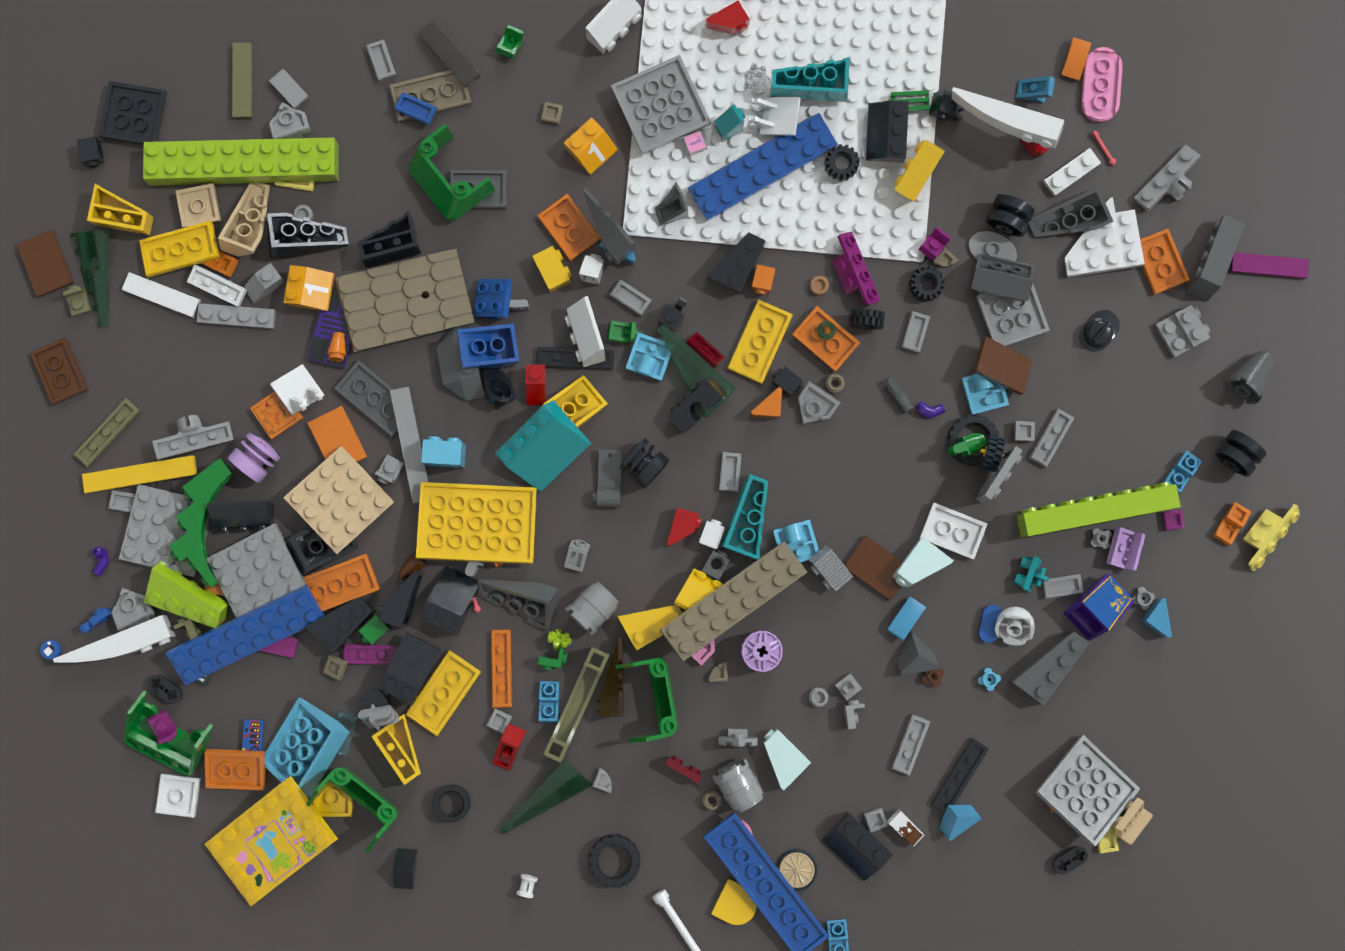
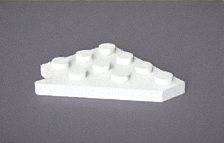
[1064,197,1145,278]

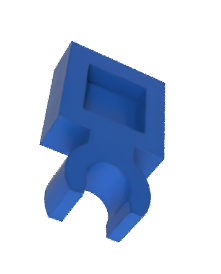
[79,607,112,634]

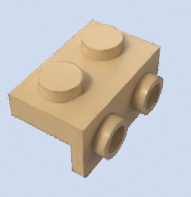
[1114,797,1153,845]

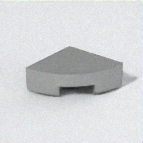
[593,768,612,793]

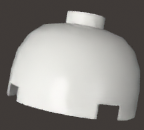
[995,606,1035,646]

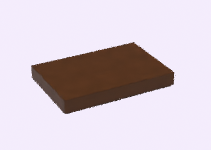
[16,230,74,297]
[973,337,1032,395]
[30,338,89,406]
[844,536,902,600]

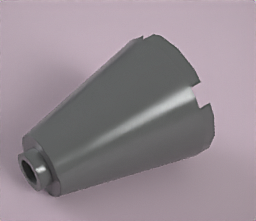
[1225,351,1274,404]

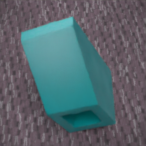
[714,104,745,142]

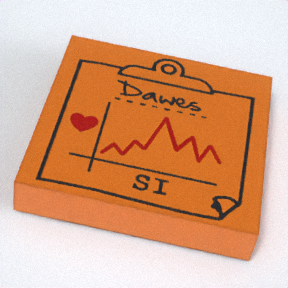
[250,391,304,440]

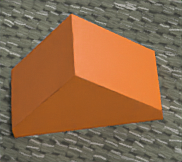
[750,387,782,418]

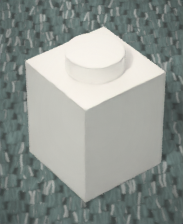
[699,519,725,550]

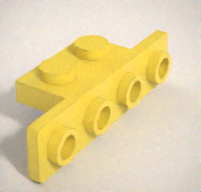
[1243,504,1300,572]

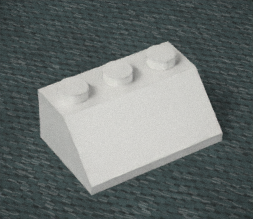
[585,0,642,54]
[565,296,606,367]

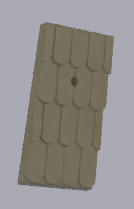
[335,249,474,353]

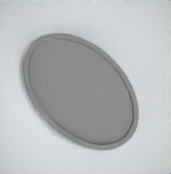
[968,231,1017,261]

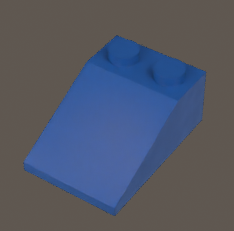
[456,324,519,368]

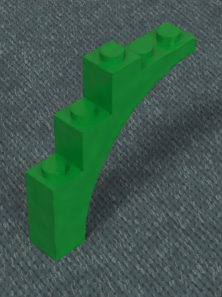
[169,458,235,587]

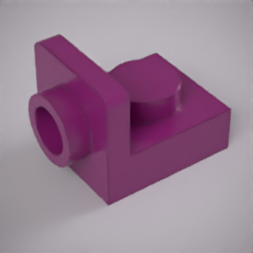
[918,227,951,261]
[148,709,177,744]

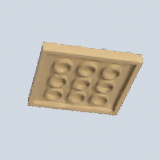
[283,446,394,555]

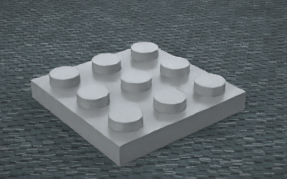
[976,284,1050,346]
[975,446,1023,503]

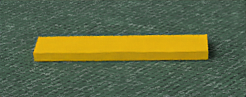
[82,455,197,493]

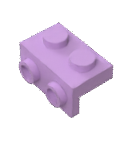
[1106,527,1145,571]

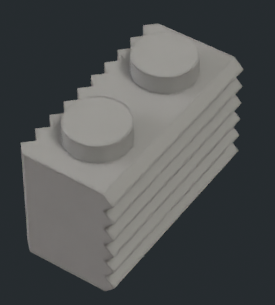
[809,545,853,592]

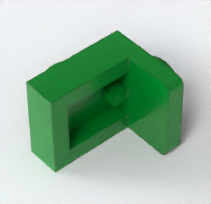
[496,25,524,59]
[607,320,638,344]
[538,648,568,670]

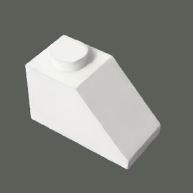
[579,254,605,285]

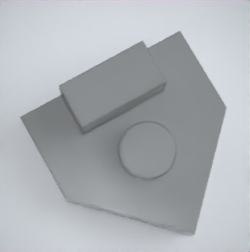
[269,102,311,139]
[798,381,841,424]
[111,588,155,631]
[718,728,758,747]

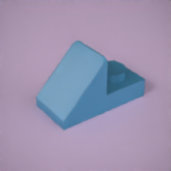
[1016,76,1055,103]

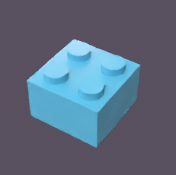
[421,436,466,468]

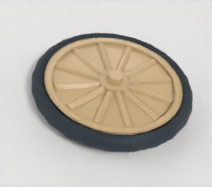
[777,849,817,891]

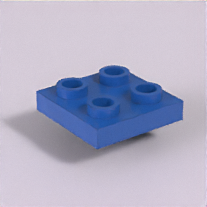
[473,279,513,320]

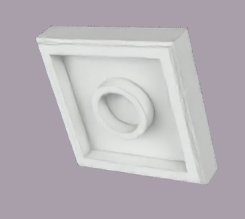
[155,773,201,818]

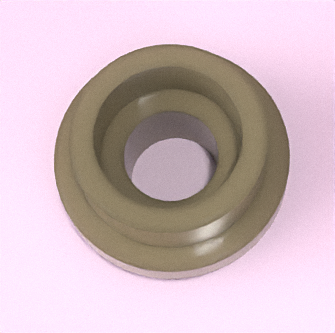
[825,374,845,393]
[702,791,722,810]

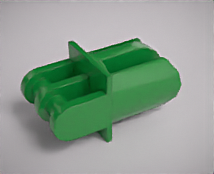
[947,433,986,457]

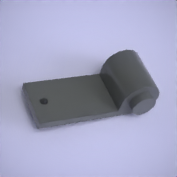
[593,449,622,508]

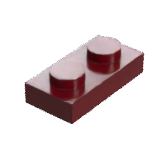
[684,332,725,370]
[664,755,702,784]

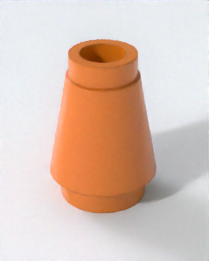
[327,332,346,362]

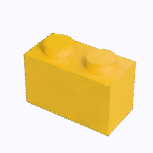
[532,246,572,293]

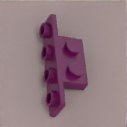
[832,232,880,306]

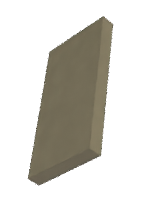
[389,67,472,123]

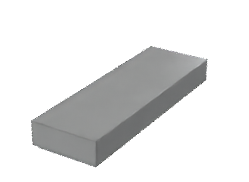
[1029,409,1074,468]
[891,714,931,776]

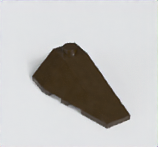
[596,637,624,717]

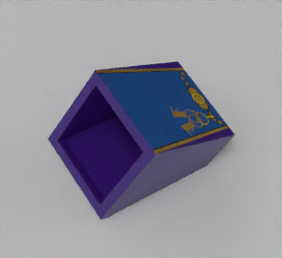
[1063,573,1135,641]

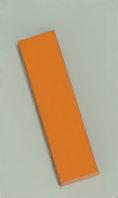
[491,630,512,708]

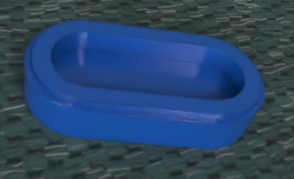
[978,605,1002,643]

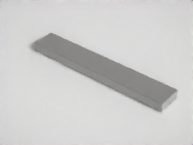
[390,387,428,503]

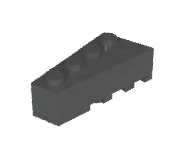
[1186,214,1245,302]
[1009,631,1090,706]

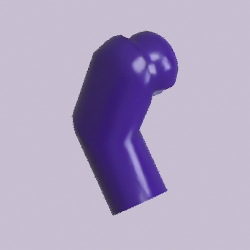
[916,402,945,419]
[92,547,110,576]

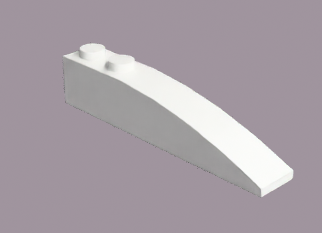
[952,87,1064,148]
[53,615,176,663]

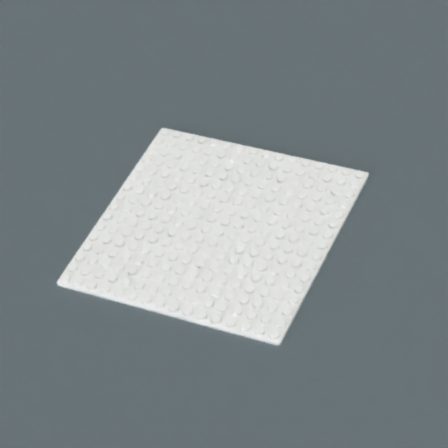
[623,0,946,263]

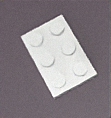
[919,503,987,560]

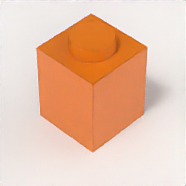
[751,264,776,295]

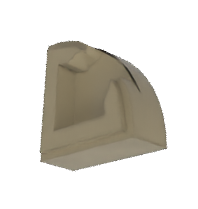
[931,248,959,267]
[709,662,728,682]

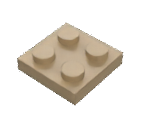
[176,183,222,228]

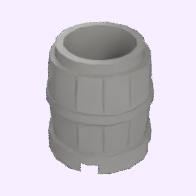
[565,581,619,636]
[712,757,763,813]

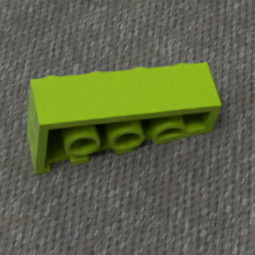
[144,561,229,628]

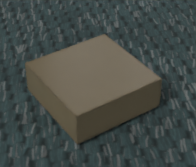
[541,102,563,125]
[323,654,348,681]

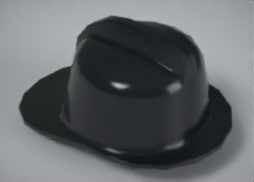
[1080,310,1120,351]
[483,368,515,410]

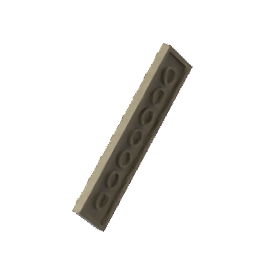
[660,541,807,662]

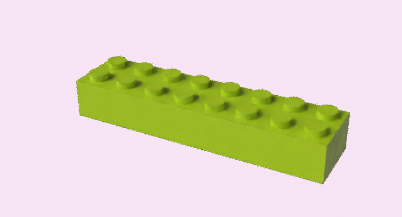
[1016,482,1181,538]

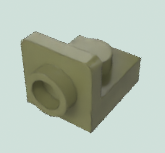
[62,286,92,317]
[173,617,202,640]

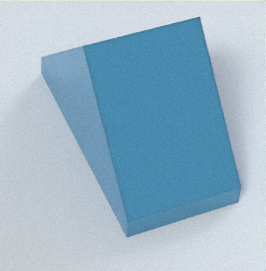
[1141,598,1172,637]
[939,805,982,841]

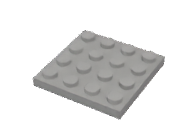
[611,55,711,155]
[119,484,215,577]
[206,523,307,618]
[1035,735,1140,847]

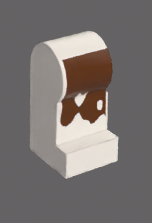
[887,809,925,846]

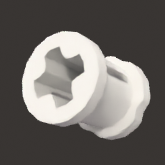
[516,874,538,898]

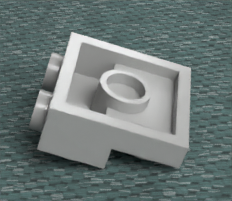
[1154,305,1211,358]

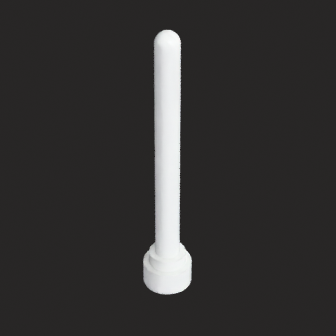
[652,889,701,951]

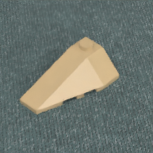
[218,183,270,257]

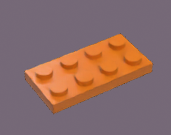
[304,554,381,611]

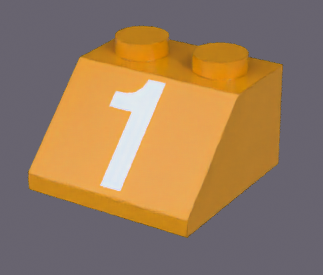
[564,117,618,175]
[283,265,335,311]

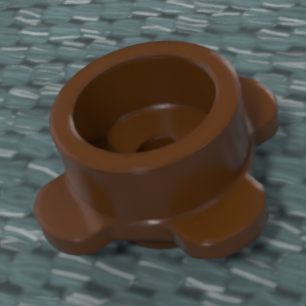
[922,668,944,687]

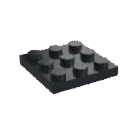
[99,81,167,145]

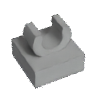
[835,673,862,700]

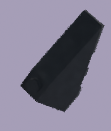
[267,213,349,258]

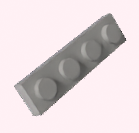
[197,303,276,329]

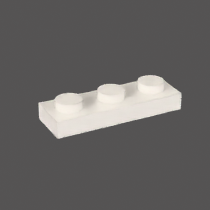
[1043,148,1101,196]
[187,265,248,307]

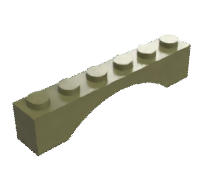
[543,647,610,763]

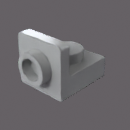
[375,454,405,485]
[564,539,590,572]
[843,700,865,729]

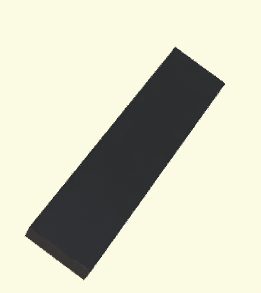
[537,347,614,370]
[931,738,989,812]

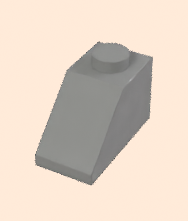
[244,263,286,304]

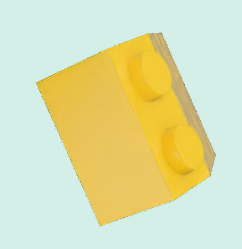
[540,375,608,429]

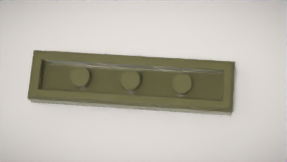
[232,43,253,119]
[73,398,141,467]

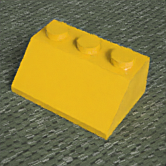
[674,568,723,610]

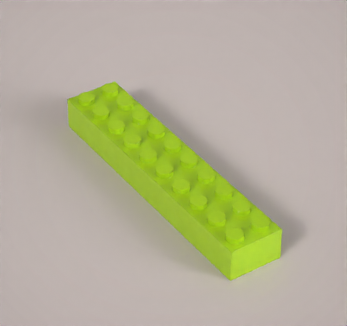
[143,138,339,186]

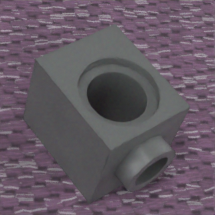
[702,549,730,580]

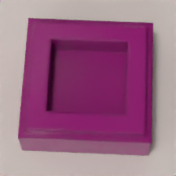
[1162,509,1185,531]

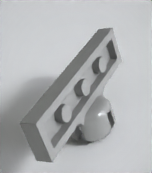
[1134,145,1201,212]
[152,415,234,461]

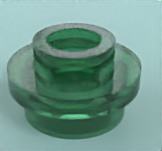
[817,321,836,340]

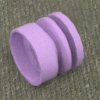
[228,433,281,483]
[741,631,783,672]

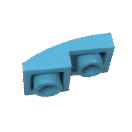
[1163,450,1202,494]
[887,597,926,641]
[538,681,559,723]
[827,919,849,951]

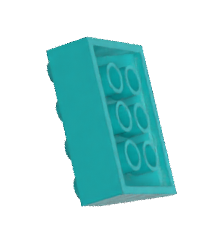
[495,400,592,492]

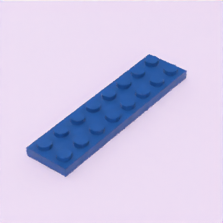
[688,113,838,221]
[166,585,325,685]
[703,812,830,951]

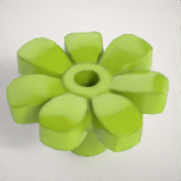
[547,629,572,651]

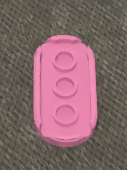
[1081,47,1123,123]

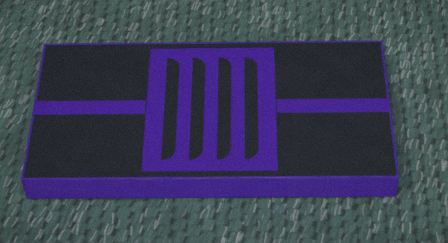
[307,287,351,369]

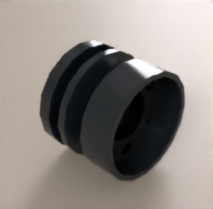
[619,438,670,489]

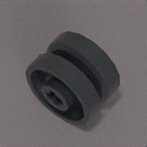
[985,194,1035,237]
[1214,430,1267,477]

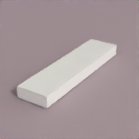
[122,272,201,318]

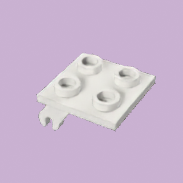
[748,97,801,136]
[270,364,324,416]

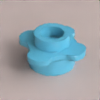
[978,668,1001,691]

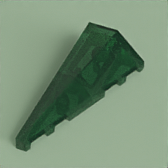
[70,229,109,327]
[657,324,736,418]
[499,759,593,834]

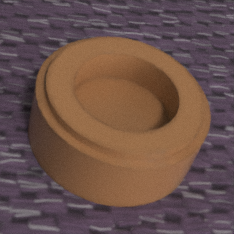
[810,276,829,296]

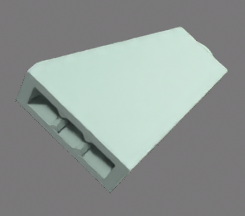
[892,537,954,588]
[763,728,811,790]

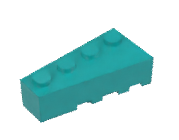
[770,57,850,102]
[720,474,768,560]

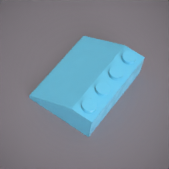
[265,698,350,797]

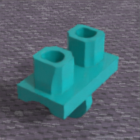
[1014,556,1049,593]

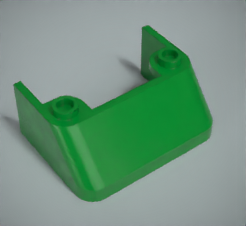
[408,124,496,221]
[615,657,679,743]
[123,690,213,776]
[306,767,399,854]

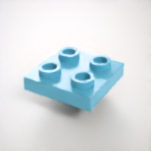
[626,332,674,381]
[961,374,1009,415]
[773,520,819,562]

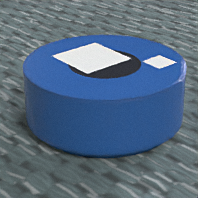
[40,640,62,659]

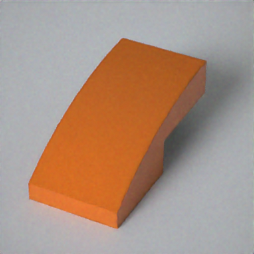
[1061,37,1091,80]
[201,250,239,278]
[1212,502,1251,546]

